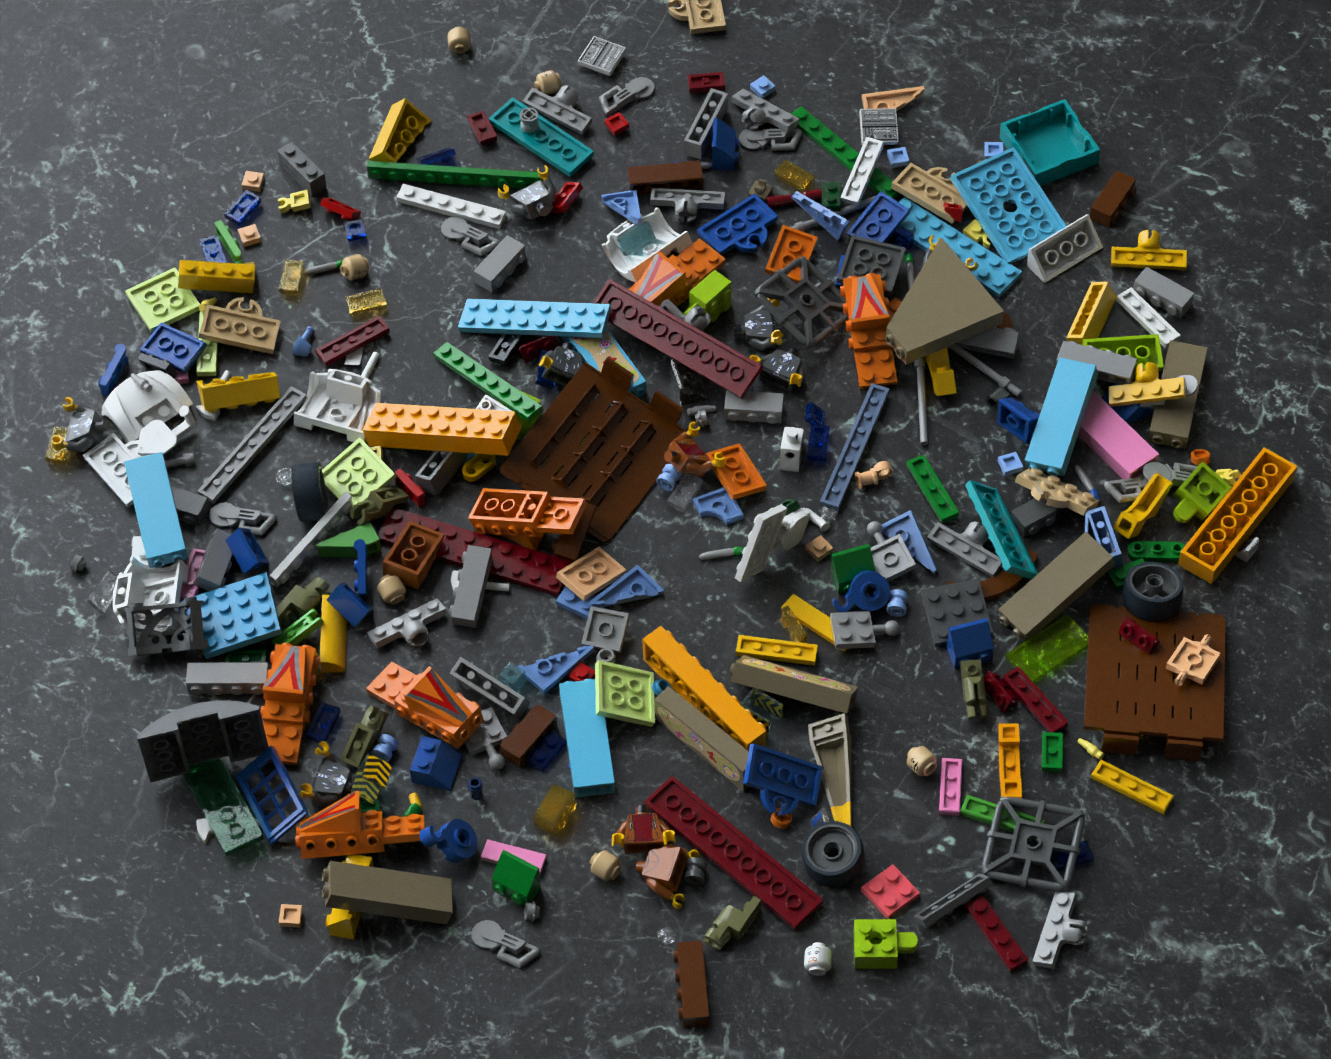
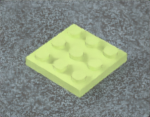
[125,267,200,333]
[322,438,397,506]
[595,660,655,727]

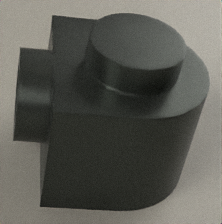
[985,387,1010,413]

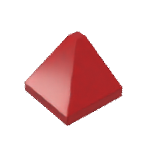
[943,202,963,222]

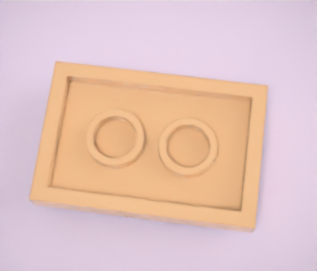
[556,547,626,601]

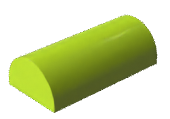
[1082,334,1164,372]

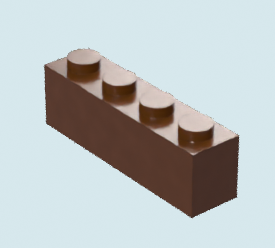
[627,161,703,195]
[673,940,709,1028]

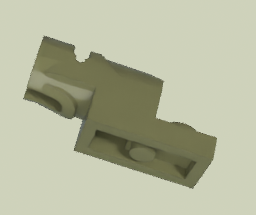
[350,485,409,524]
[276,577,330,626]
[960,659,988,720]
[341,705,389,768]
[704,896,761,950]

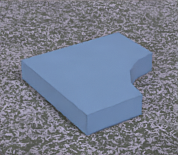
[693,487,744,525]

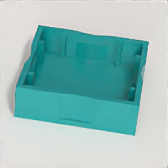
[999,99,1100,186]

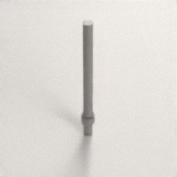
[791,195,877,232]
[948,344,1022,397]
[914,357,928,446]

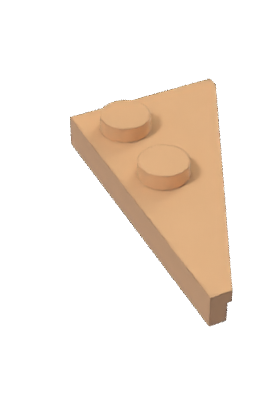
[862,86,925,111]

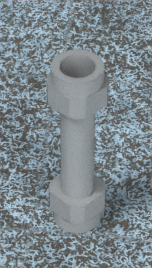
[165,453,195,468]

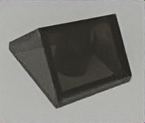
[670,358,708,406]

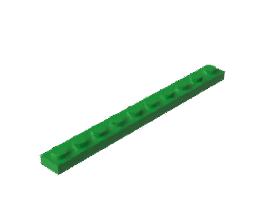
[367,161,550,189]

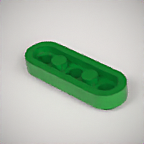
[1127,541,1185,562]

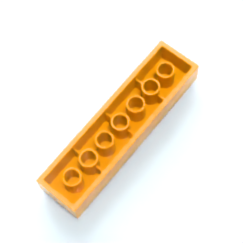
[362,403,521,456]
[1178,447,1297,584]
[642,626,767,751]

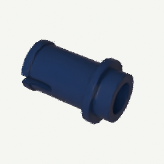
[467,777,483,800]

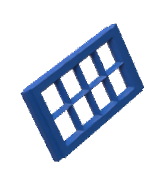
[236,746,308,844]

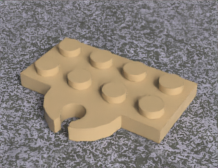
[668,0,726,34]
[891,163,968,224]
[199,297,281,354]
[1015,467,1099,516]

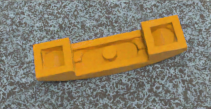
[998,724,1022,798]

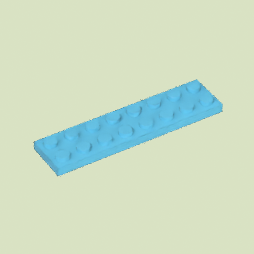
[895,197,1022,298]
[458,299,611,338]

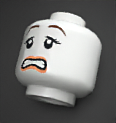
[804,942,832,976]

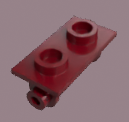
[518,336,558,363]
[1118,616,1160,654]
[984,670,1018,713]

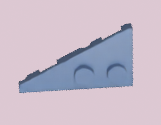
[588,565,664,608]
[517,645,594,694]

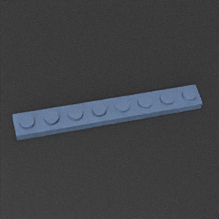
[820,383,889,511]

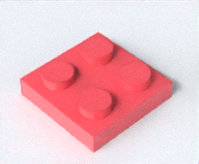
[861,864,920,919]

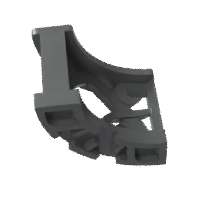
[125,597,208,656]

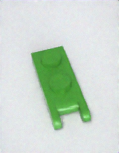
[214,220,243,264]
[271,609,324,646]

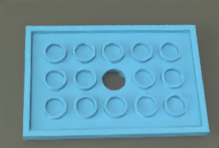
[950,147,1066,264]

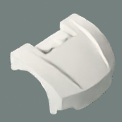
[602,207,693,282]
[294,369,381,443]
[102,370,193,443]
[113,557,189,637]

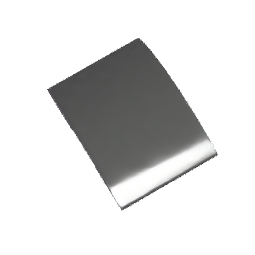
[137,700,269,783]

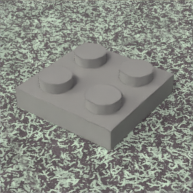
[581,606,630,653]

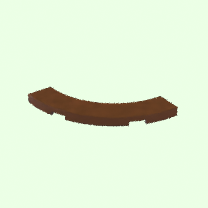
[946,550,1038,601]

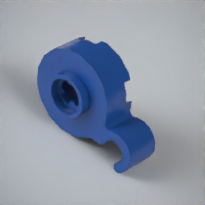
[832,570,890,612]
[419,819,478,863]

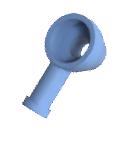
[292,326,315,357]

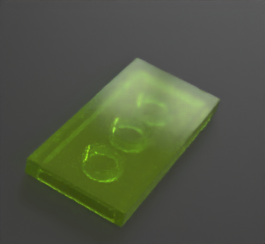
[1005,614,1088,683]

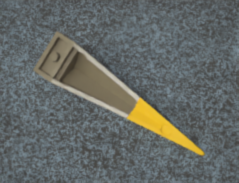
[808,713,852,826]

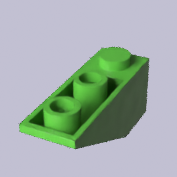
[316,522,381,558]

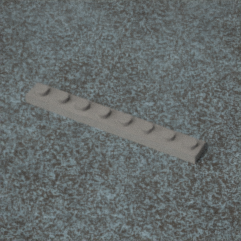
[197,386,307,504]

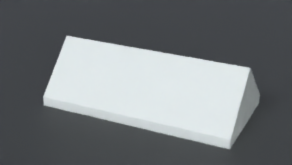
[1027,214,1103,282]

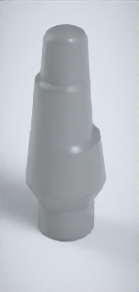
[131,373,152,392]
[687,405,716,416]

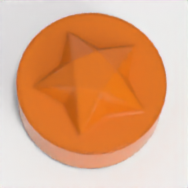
[1191,449,1210,465]
[771,808,792,829]

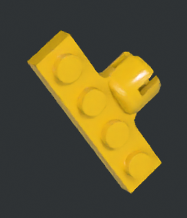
[1111,230,1187,270]
[1109,362,1186,407]

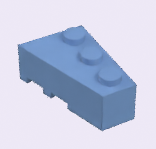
[1085,506,1123,570]

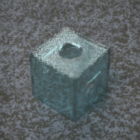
[498,662,526,692]

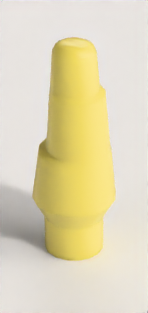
[198,297,217,311]
[1077,738,1104,760]

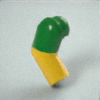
[404,792,423,817]

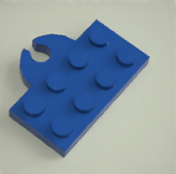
[697,194,778,256]
[743,743,823,816]

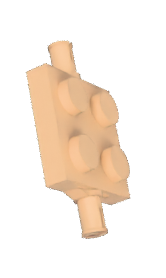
[1166,635,1221,686]

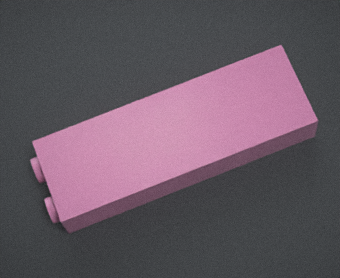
[1078,391,1159,479]

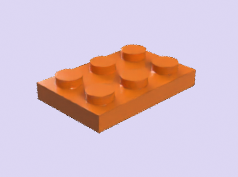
[764,225,818,284]
[706,443,767,500]

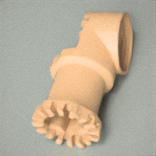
[854,461,893,489]

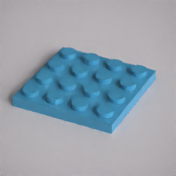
[193,572,282,659]

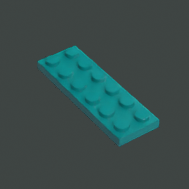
[488,97,594,177]
[965,480,1038,579]

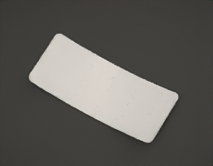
[345,347,363,365]

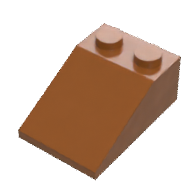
[383,521,445,590]

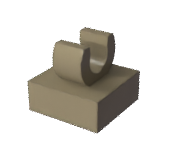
[748,179,773,203]

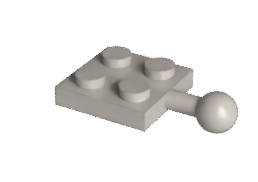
[867,521,917,582]
[830,611,900,649]
[464,707,507,770]

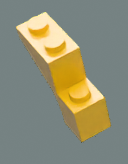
[925,347,956,396]
[1113,473,1173,539]

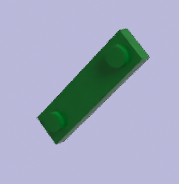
[906,455,959,524]

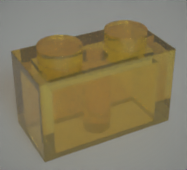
[533,784,577,835]

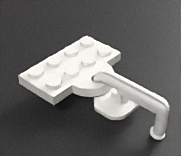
[83,406,196,508]
[735,504,830,582]

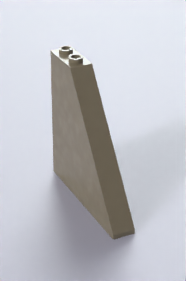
[885,238,1004,364]

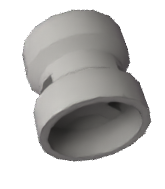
[520,107,539,133]

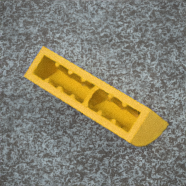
[1066,282,1116,345]
[320,595,347,673]

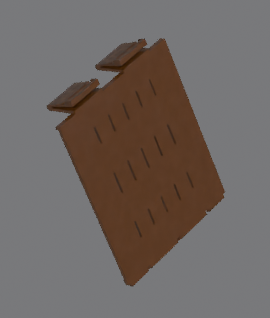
[500,357,691,544]
[1083,604,1226,761]

